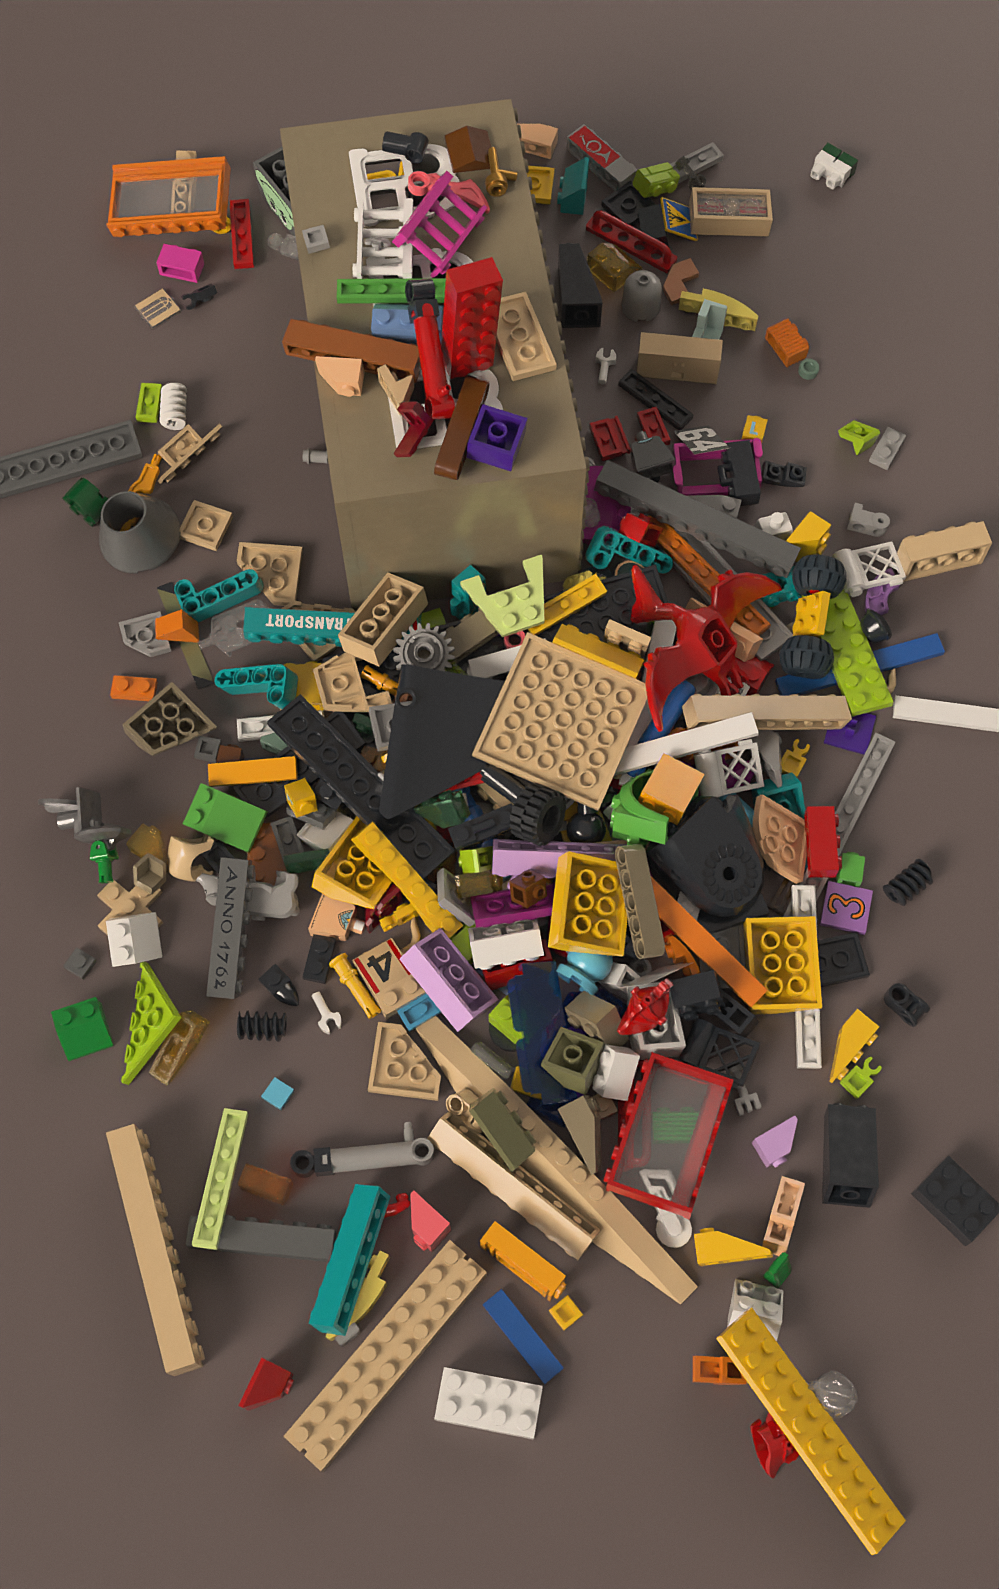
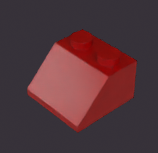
[726,656,774,696]

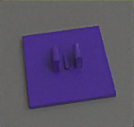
[824,713,876,755]

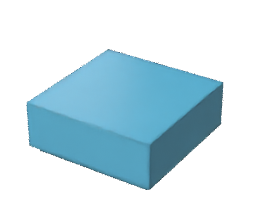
[261,1077,294,1110]

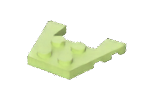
[460,555,544,637]

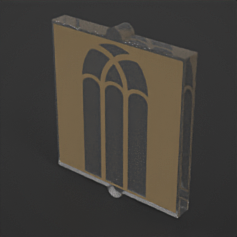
[134,288,181,329]

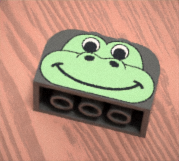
[253,147,296,238]

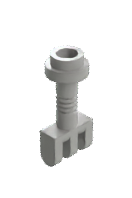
[725,1064,761,1116]

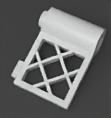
[832,541,906,597]
[693,739,764,797]

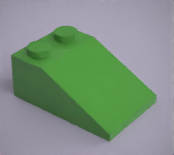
[183,783,267,853]

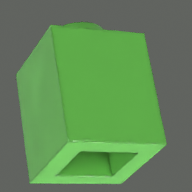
[836,852,865,887]

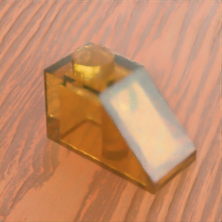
[126,823,168,873]
[455,869,503,898]

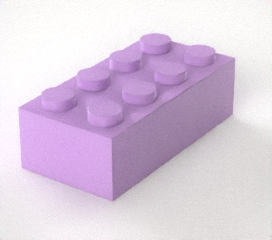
[400,928,499,1032]

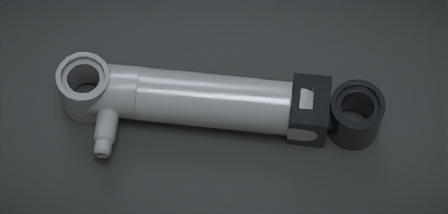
[290,1122,434,1178]

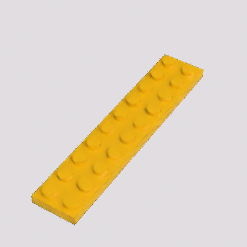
[716,1308,906,1555]

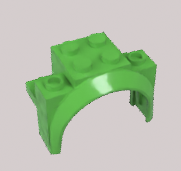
[610,769,699,848]

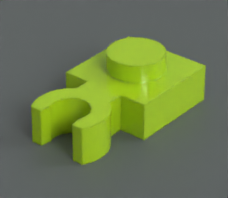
[840,1057,882,1099]

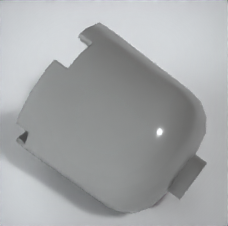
[621,270,662,322]

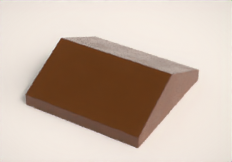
[444,126,491,173]

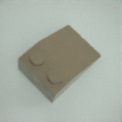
[558,1095,602,1175]

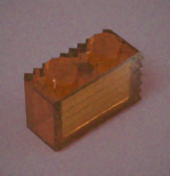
[238,1163,293,1206]

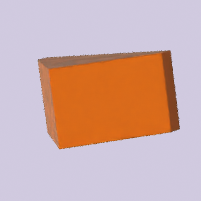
[155,609,199,643]

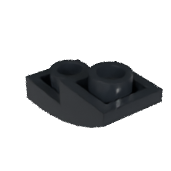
[761,460,807,487]

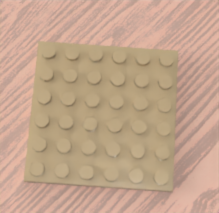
[472,632,647,811]

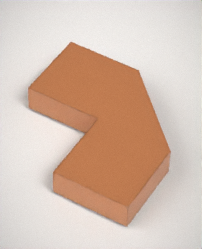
[663,258,699,305]

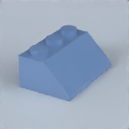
[371,304,444,345]

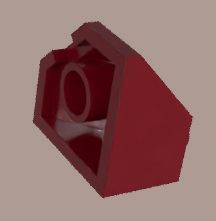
[365,883,403,933]

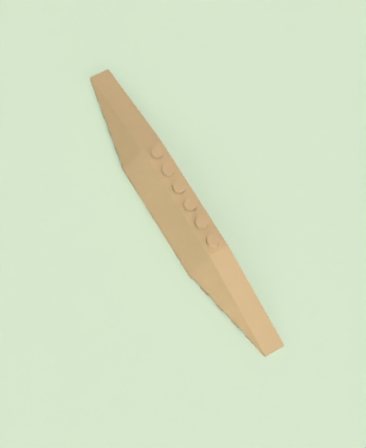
[416,1016,698,1305]

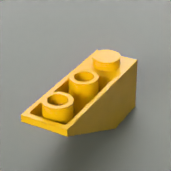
[829,1009,879,1083]

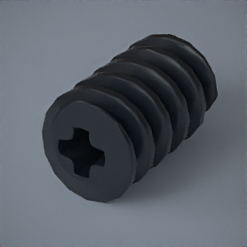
[883,859,933,906]
[237,1010,287,1042]

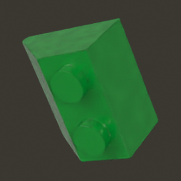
[51,997,114,1061]

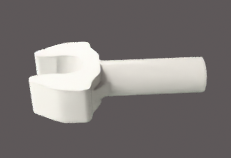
[596,348,616,384]
[312,992,342,1034]

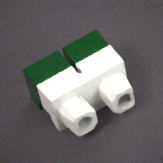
[810,142,858,190]

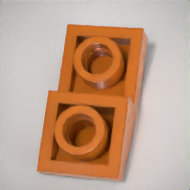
[665,936,701,977]

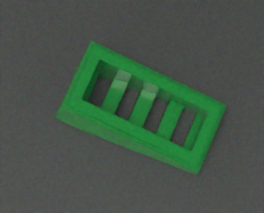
[763,1252,792,1288]

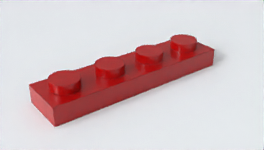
[230,199,254,269]

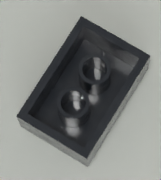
[911,1155,999,1246]

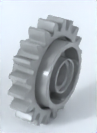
[393,623,455,671]

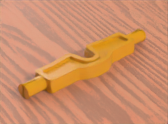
[121,454,162,531]

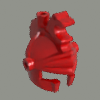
[617,978,674,1035]
[750,1412,799,1479]

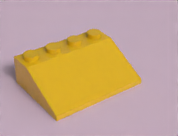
[312,816,392,909]
[548,851,627,956]
[743,916,822,1015]

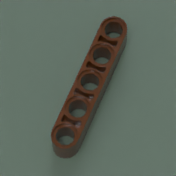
[434,377,490,480]

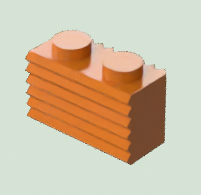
[765,318,809,367]

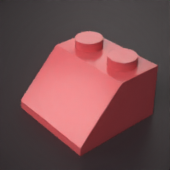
[410,1191,451,1252]

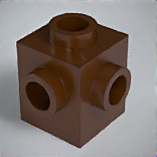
[509,869,547,908]

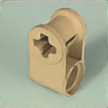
[446,1089,483,1134]

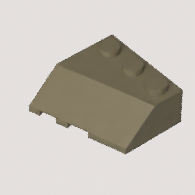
[122,682,217,756]

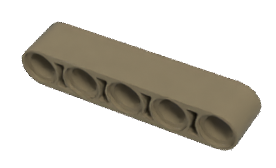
[615,844,665,959]

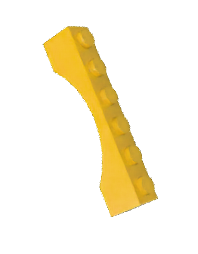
[351,822,463,938]

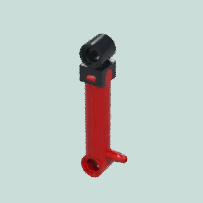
[405,279,455,420]

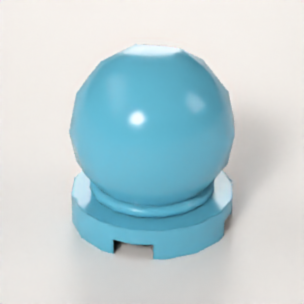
[556,952,613,995]

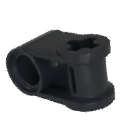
[884,983,930,1027]

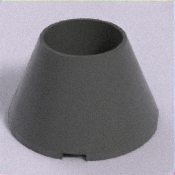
[99,491,181,574]

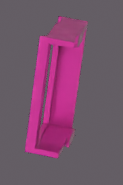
[672,438,763,496]

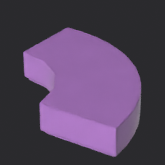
[865,568,900,615]

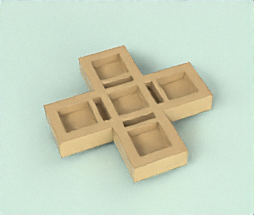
[97,879,163,936]

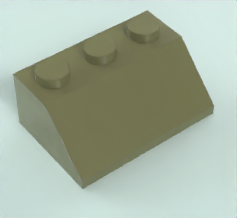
[469,1088,536,1172]

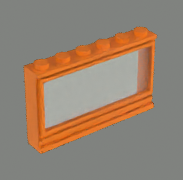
[106,156,231,237]

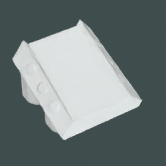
[297,804,353,857]

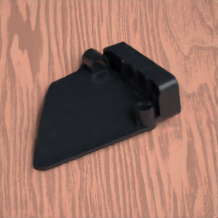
[379,664,505,819]

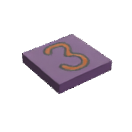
[820,881,873,935]

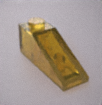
[149,1010,210,1085]

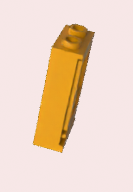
[480,1221,567,1301]

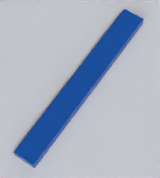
[775,633,945,696]

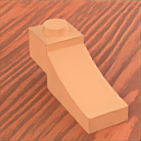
[762,1176,805,1256]

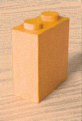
[638,753,705,825]

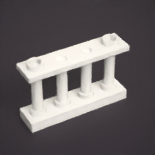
[353,198,413,279]

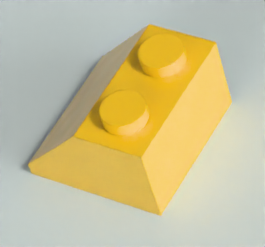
[786,511,831,562]

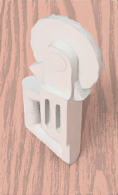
[639,1169,692,1248]

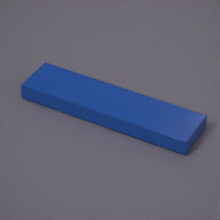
[482,1289,564,1385]

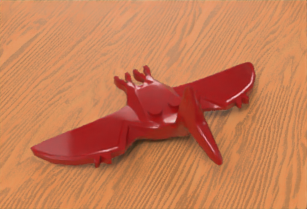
[630,565,782,732]

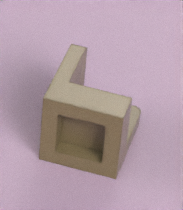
[133,853,166,894]

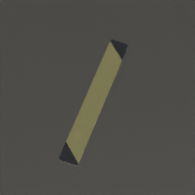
[157,582,214,689]

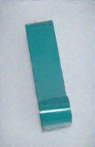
[585,526,673,574]
[174,569,264,622]
[215,664,298,710]

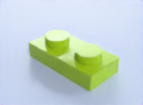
[136,383,162,423]

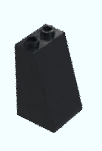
[558,243,603,328]
[822,1103,879,1208]

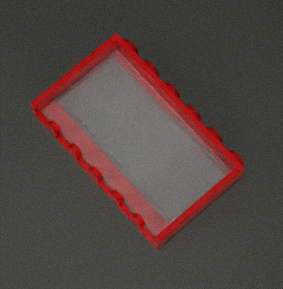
[603,1052,734,1220]

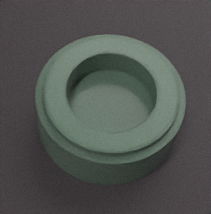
[798,359,819,380]

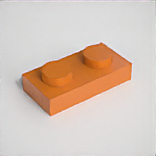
[110,675,158,701]

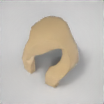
[167,834,214,882]

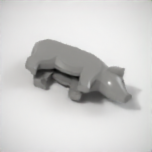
[196,871,300,920]

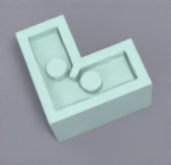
[692,299,727,340]

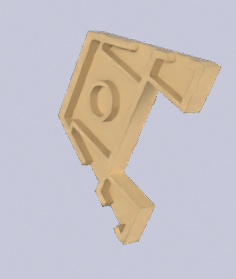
[313,652,392,712]

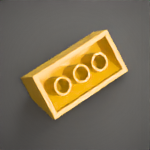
[552,624,644,679]

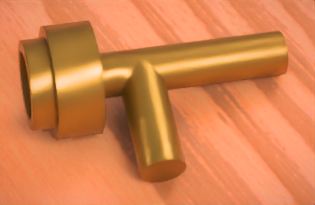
[485,147,517,197]

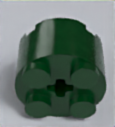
[62,477,108,527]

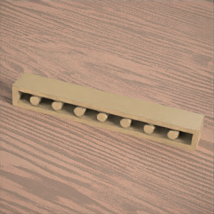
[682,694,852,730]
[427,1112,601,1260]

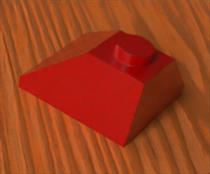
[238,1357,295,1411]

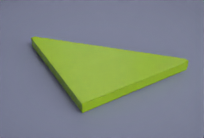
[121,961,181,1085]

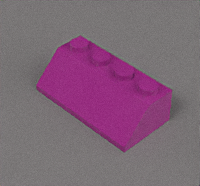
[582,466,631,554]

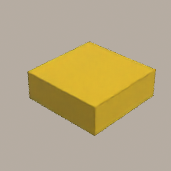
[549,1295,583,1331]

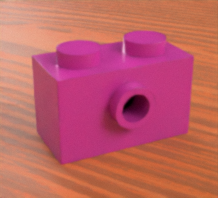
[156,244,204,283]

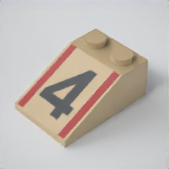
[352,938,426,1020]

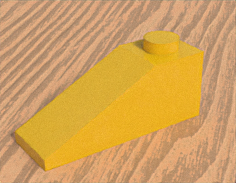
[694,1228,773,1266]

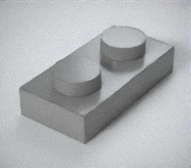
[869,427,906,470]

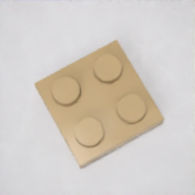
[180,500,233,551]

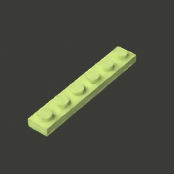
[192,1108,248,1250]

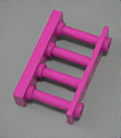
[392,171,488,278]

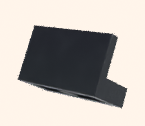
[638,204,669,247]

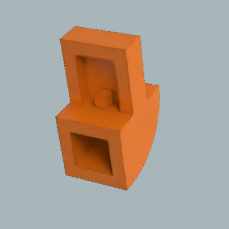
[693,1356,747,1385]

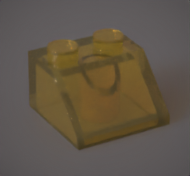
[587,243,642,292]

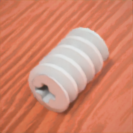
[160,383,187,430]

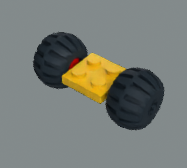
[779,554,847,679]

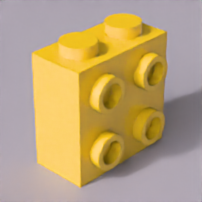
[280,661,324,711]

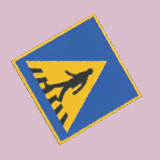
[660,197,698,241]

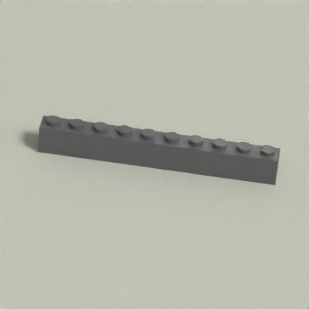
[594,460,801,578]

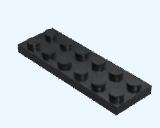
[233,711,366,820]

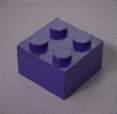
[466,404,528,471]

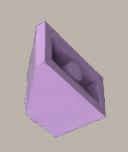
[752,1116,798,1168]

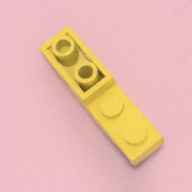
[679,288,758,331]
[325,1251,390,1341]

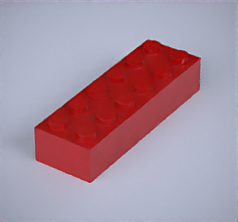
[441,257,503,379]

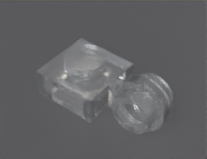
[267,233,299,261]

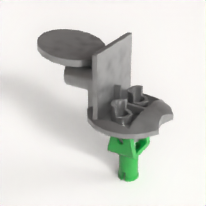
[38,787,132,884]

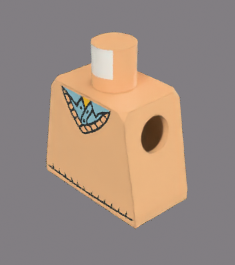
[308,893,366,941]

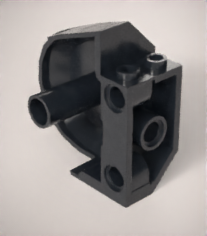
[644,795,765,917]

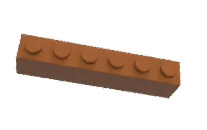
[282,319,421,383]

